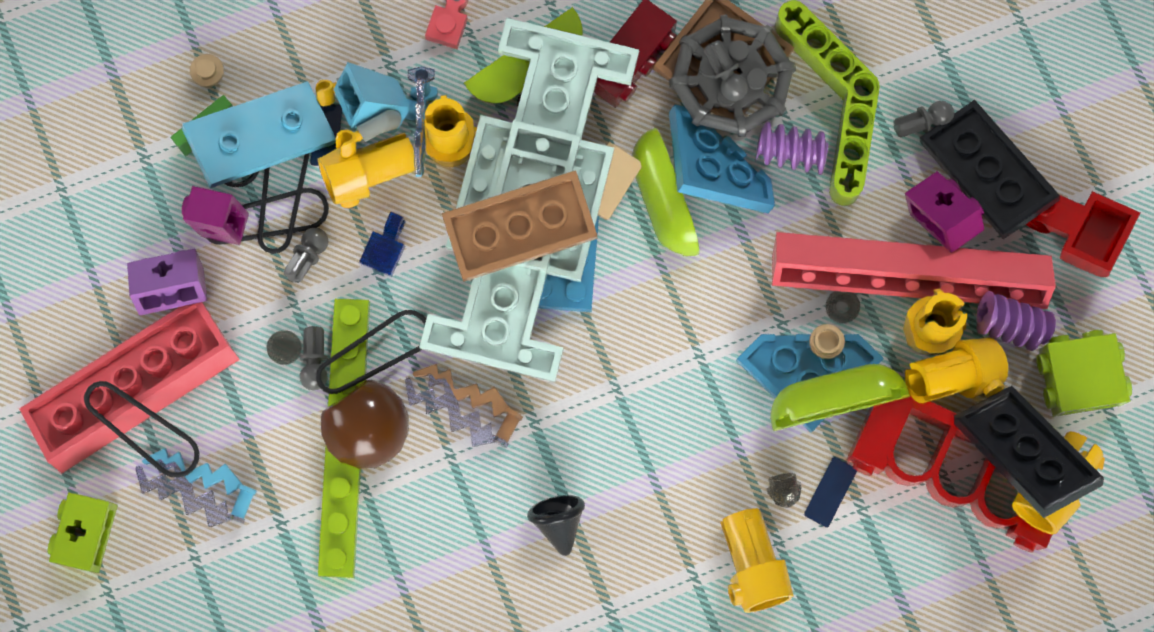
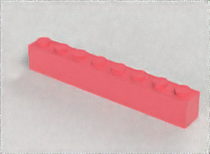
[772,232,1056,309]

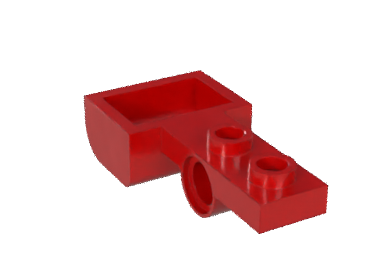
[1025,191,1141,277]

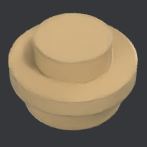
[190,54,224,88]
[809,324,845,359]

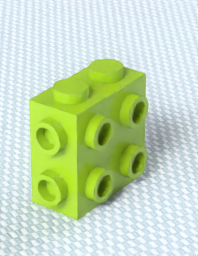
[1036,330,1132,417]

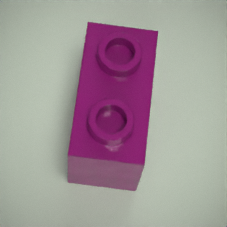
[904,171,984,253]
[182,186,249,245]

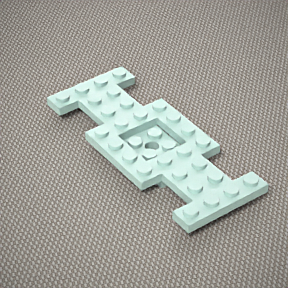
[419,18,639,382]

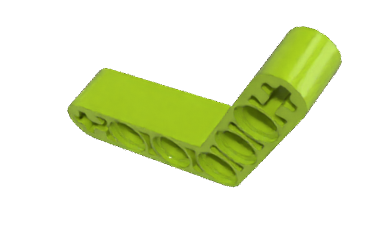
[775,0,880,206]

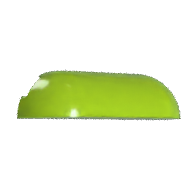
[463,7,583,103]
[632,128,699,256]
[770,364,910,431]

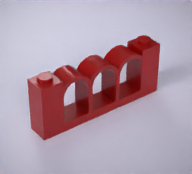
[846,393,1053,553]

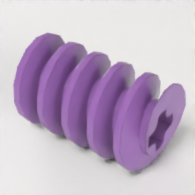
[755,121,829,175]
[977,291,1056,351]

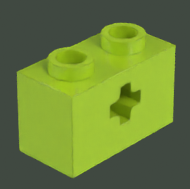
[47,492,118,573]

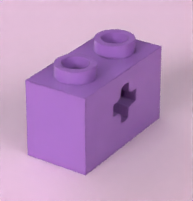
[127,248,207,316]

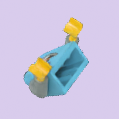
[315,62,419,158]

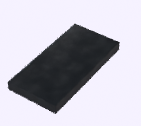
[920,100,1060,240]
[954,385,1104,518]

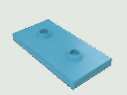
[181,81,336,188]

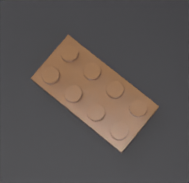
[441,170,598,282]

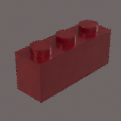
[594,0,677,108]

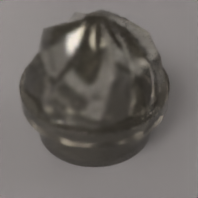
[767,473,802,508]

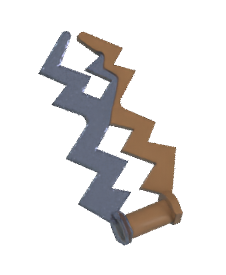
[405,364,523,448]

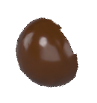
[321,380,409,469]

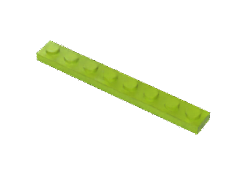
[318,299,370,578]

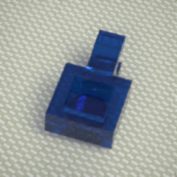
[359,212,406,277]

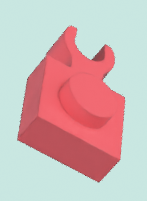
[425,0,468,49]

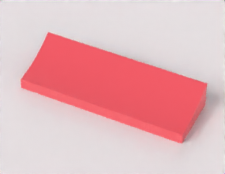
[19,302,240,474]

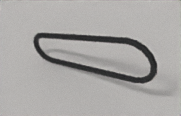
[258,153,309,254]
[206,188,329,245]
[316,310,426,394]
[84,381,200,478]

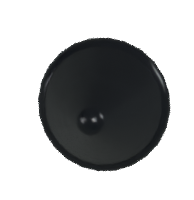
[527,495,585,556]

